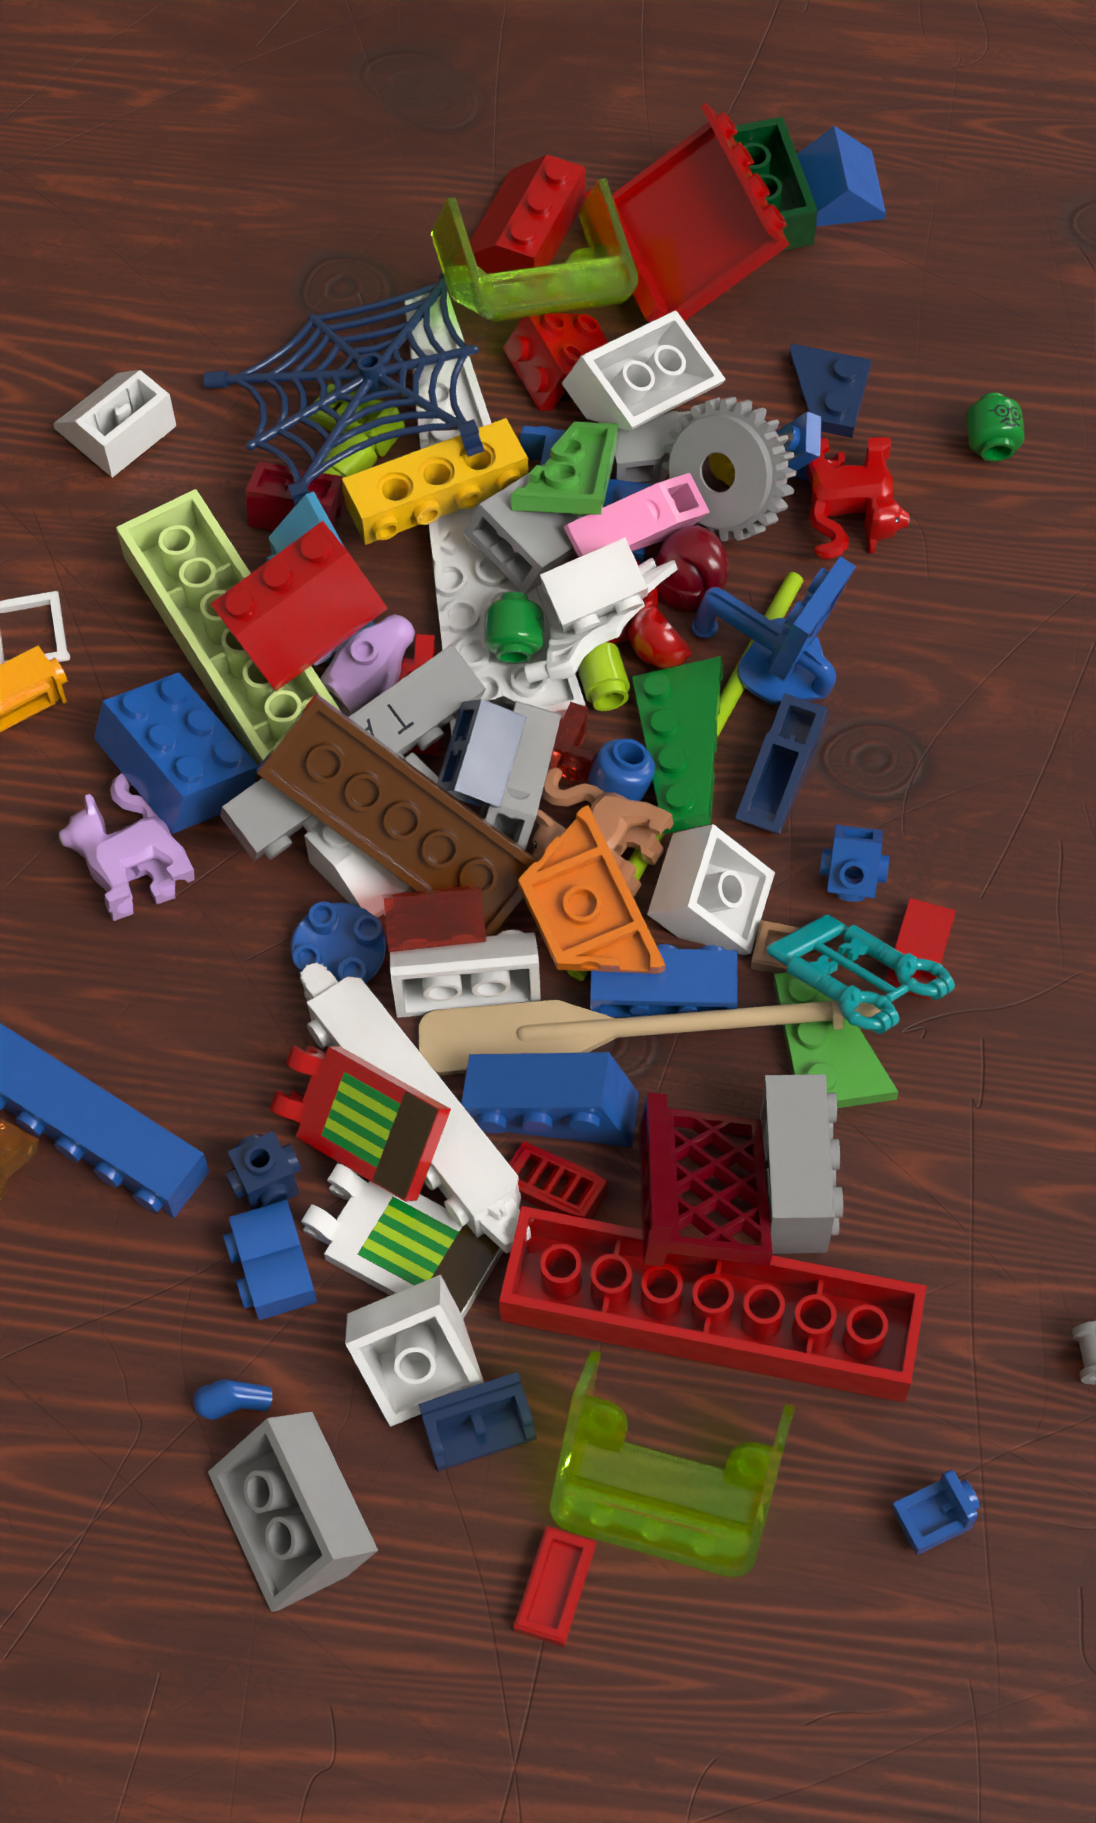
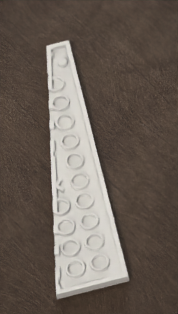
[405,291,585,735]

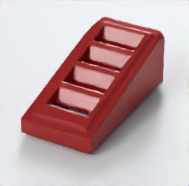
[509,1141,608,1219]

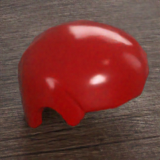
[628,600,692,669]

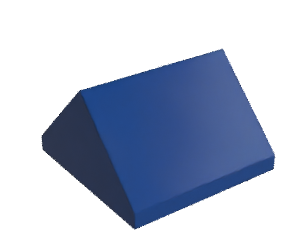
[797,126,886,227]

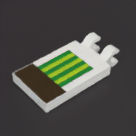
[301,1163,504,1319]

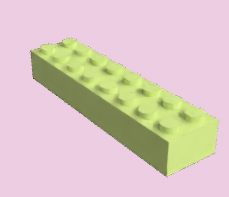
[116,489,340,765]

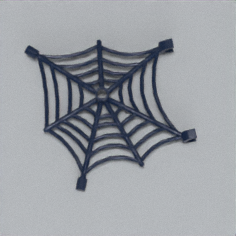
[204,260,485,506]

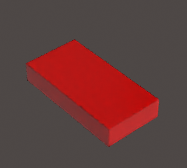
[885,898,956,1000]
[513,1526,597,1648]

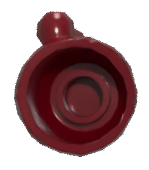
[654,525,729,611]

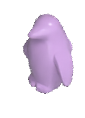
[314,614,415,717]

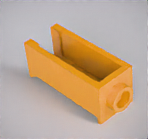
[0,645,68,732]

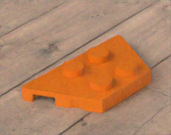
[518,805,666,974]

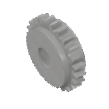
[662,397,796,541]

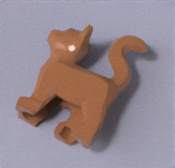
[532,767,673,897]

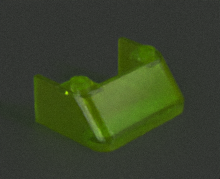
[431,178,638,321]
[550,1350,795,1577]

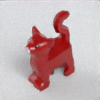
[805,437,910,560]

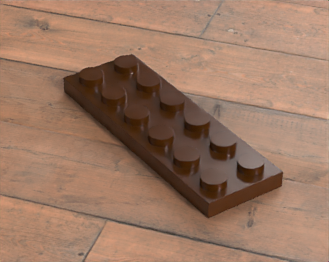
[257,693,539,937]

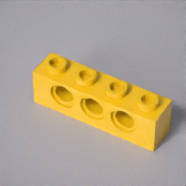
[342,418,528,545]

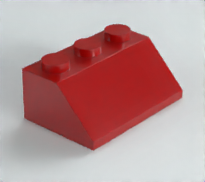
[459,154,585,291]
[210,521,388,691]

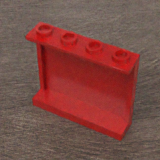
[584,103,790,323]

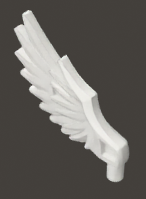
[525,558,678,683]

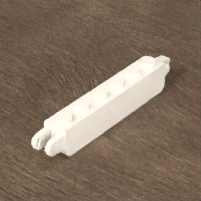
[300,962,531,1254]

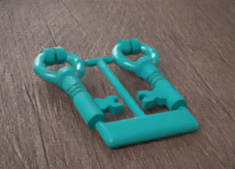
[766,914,955,1034]

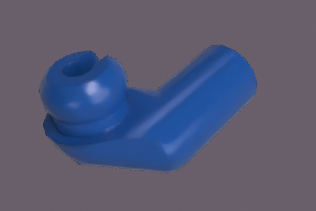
[193,1379,272,1420]

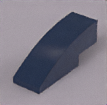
[735,693,829,835]

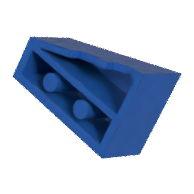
[461,1052,639,1148]

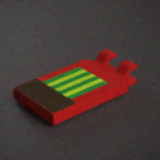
[269,1046,451,1202]

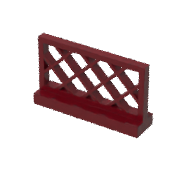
[639,1092,773,1267]

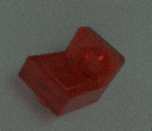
[551,701,597,782]

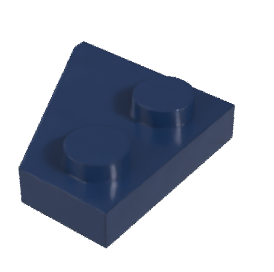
[789,343,872,438]

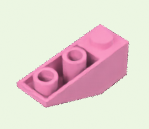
[564,473,710,557]

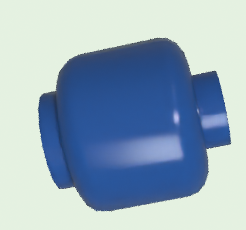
[588,739,655,801]

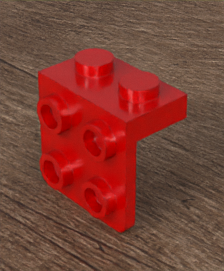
[502,311,609,411]

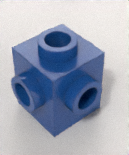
[819,824,889,902]

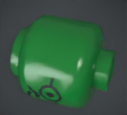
[965,393,1025,462]
[484,592,544,664]

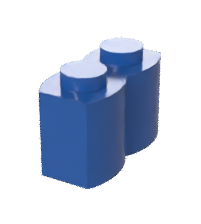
[223,1200,317,1320]

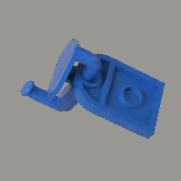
[692,556,856,705]

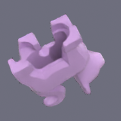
[59,773,194,921]

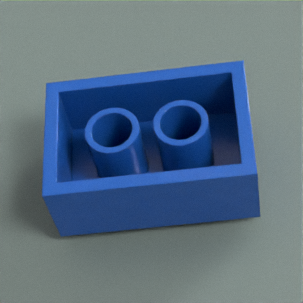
[94,673,259,834]

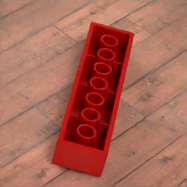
[499,1206,927,1403]

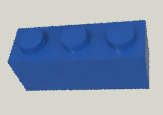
[590,944,737,1018]

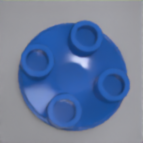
[291,901,386,984]

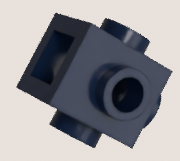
[225,1131,301,1210]

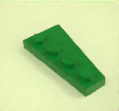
[632,656,723,834]

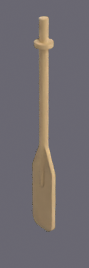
[419,1000,882,1076]

